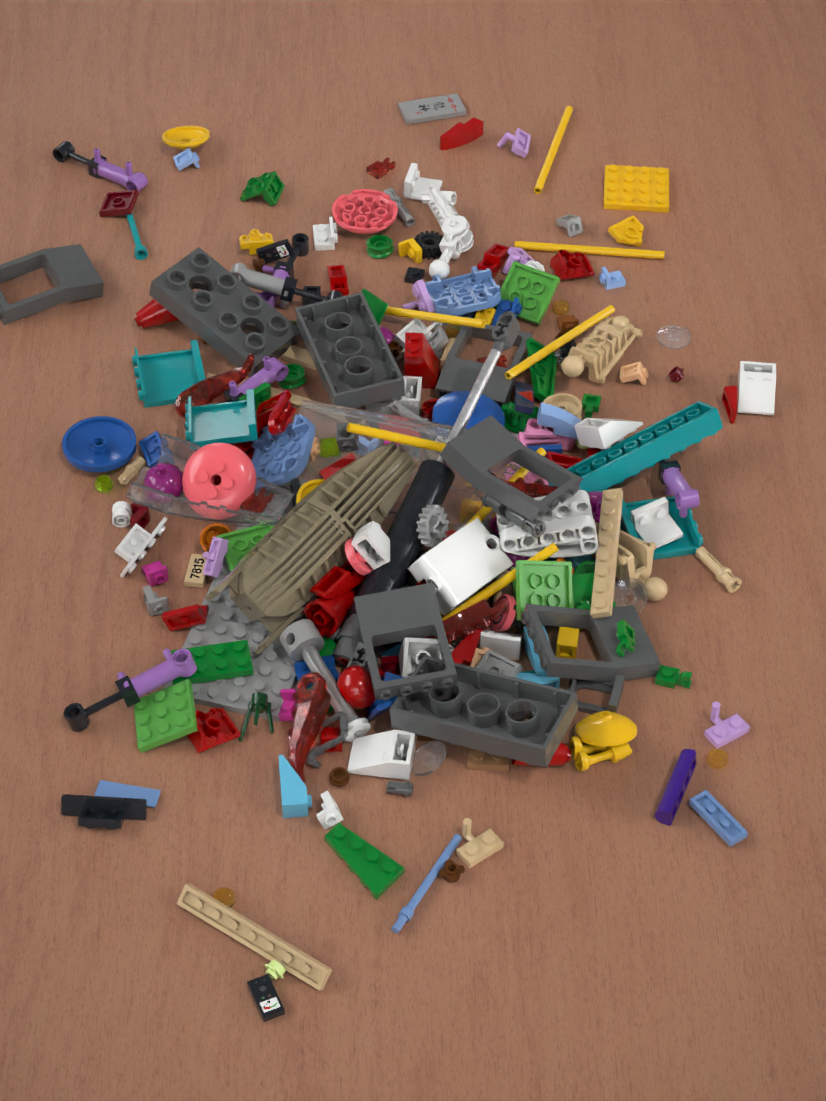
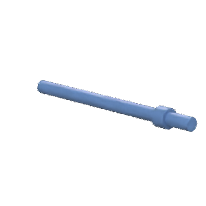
[391,834,462,934]

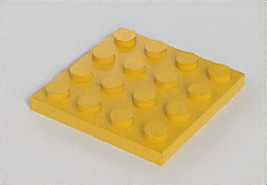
[603,165,669,213]

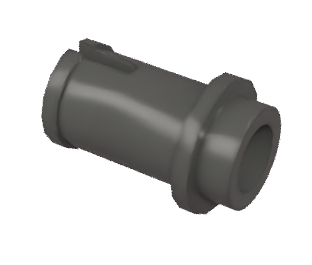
[386,780,414,797]

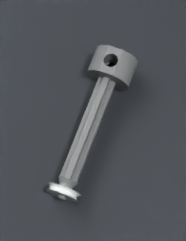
[279,619,371,743]

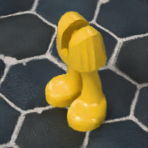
[569,736,632,772]

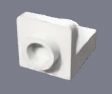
[316,790,344,829]

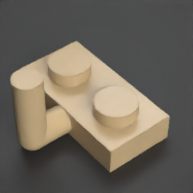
[456,818,504,869]

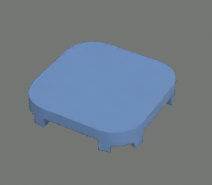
[425,266,501,316]
[250,414,316,492]

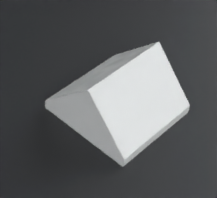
[480,630,524,660]
[399,637,442,678]

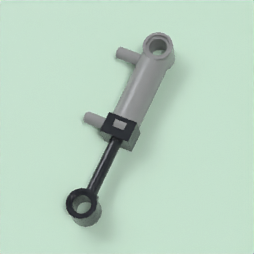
[230,263,343,308]

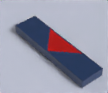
[514,381,534,415]

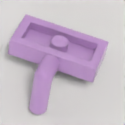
[497,128,531,158]
[502,247,535,274]
[402,279,435,313]
[203,537,229,578]
[704,702,750,749]

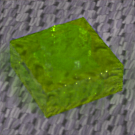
[320,437,340,458]

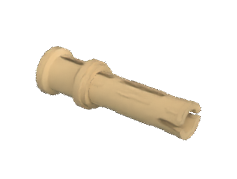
[695,546,742,593]

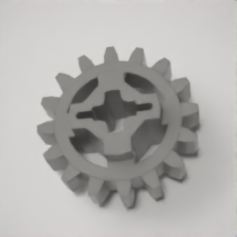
[416,504,449,547]

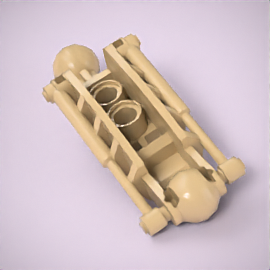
[561,316,643,384]
[590,523,667,601]

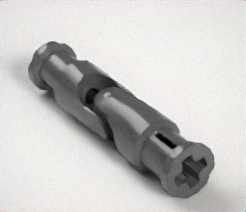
[481,493,546,538]

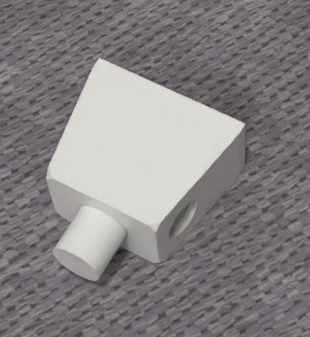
[351,521,390,570]

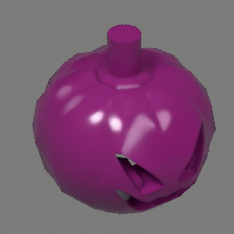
[143,463,183,503]

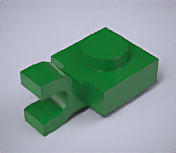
[582,393,602,419]
[616,619,636,657]
[655,665,692,689]

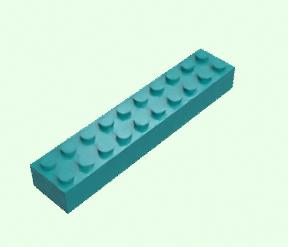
[547,401,723,492]

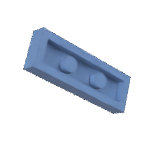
[689,790,748,847]

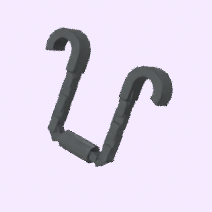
[305,711,348,768]

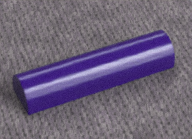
[655,749,697,826]

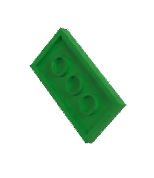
[171,640,254,685]

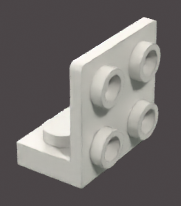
[404,163,442,200]
[631,497,683,548]

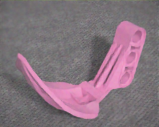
[505,418,576,498]

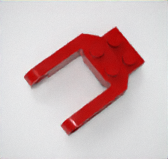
[231,390,296,452]

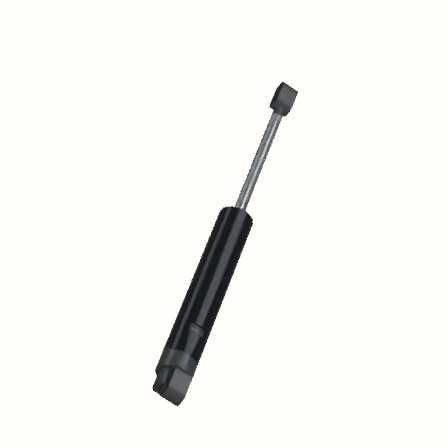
[332,311,521,671]

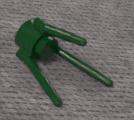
[239,692,274,742]

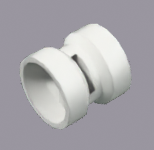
[112,501,131,528]

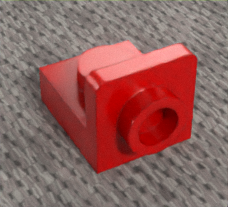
[321,727,342,753]

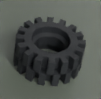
[414,231,443,260]

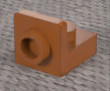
[557,315,579,332]

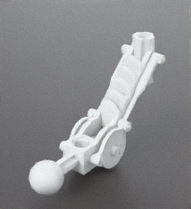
[421,184,474,279]

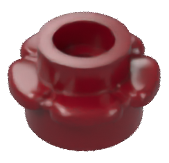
[668,366,684,382]

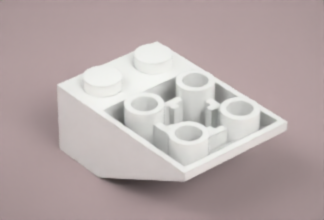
[738,361,776,415]
[365,376,422,416]
[574,418,643,450]
[347,730,415,780]

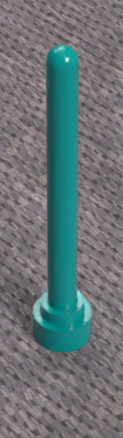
[126,213,148,260]

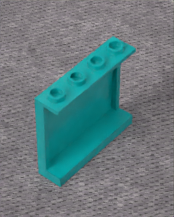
[132,340,208,408]
[185,389,258,448]
[620,496,703,560]

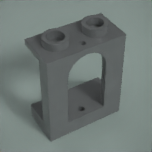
[566,674,625,714]

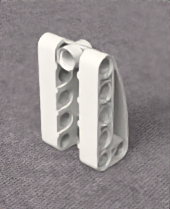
[496,490,598,558]
[408,518,513,616]

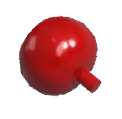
[337,665,383,710]

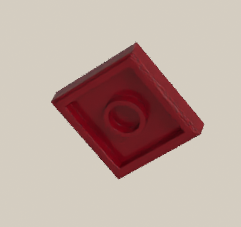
[99,190,139,217]

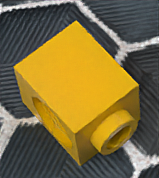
[556,626,579,659]

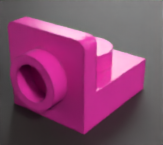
[142,561,169,587]
[278,689,305,721]

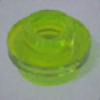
[94,475,113,492]

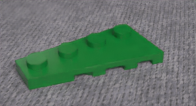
[526,337,558,402]
[325,822,404,900]

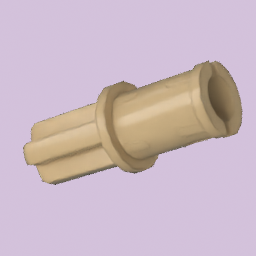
[118,456,146,485]

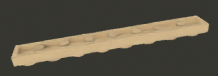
[590,488,623,619]
[177,884,332,990]

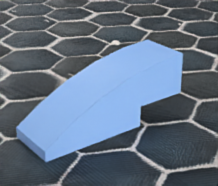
[537,402,582,439]

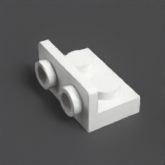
[313,217,338,251]

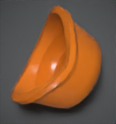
[200,523,231,552]

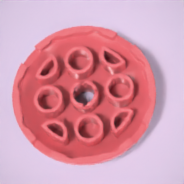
[332,189,398,234]
[182,443,257,519]

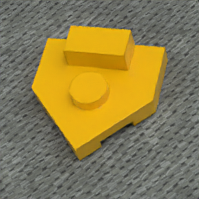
[608,215,644,247]
[239,229,274,255]

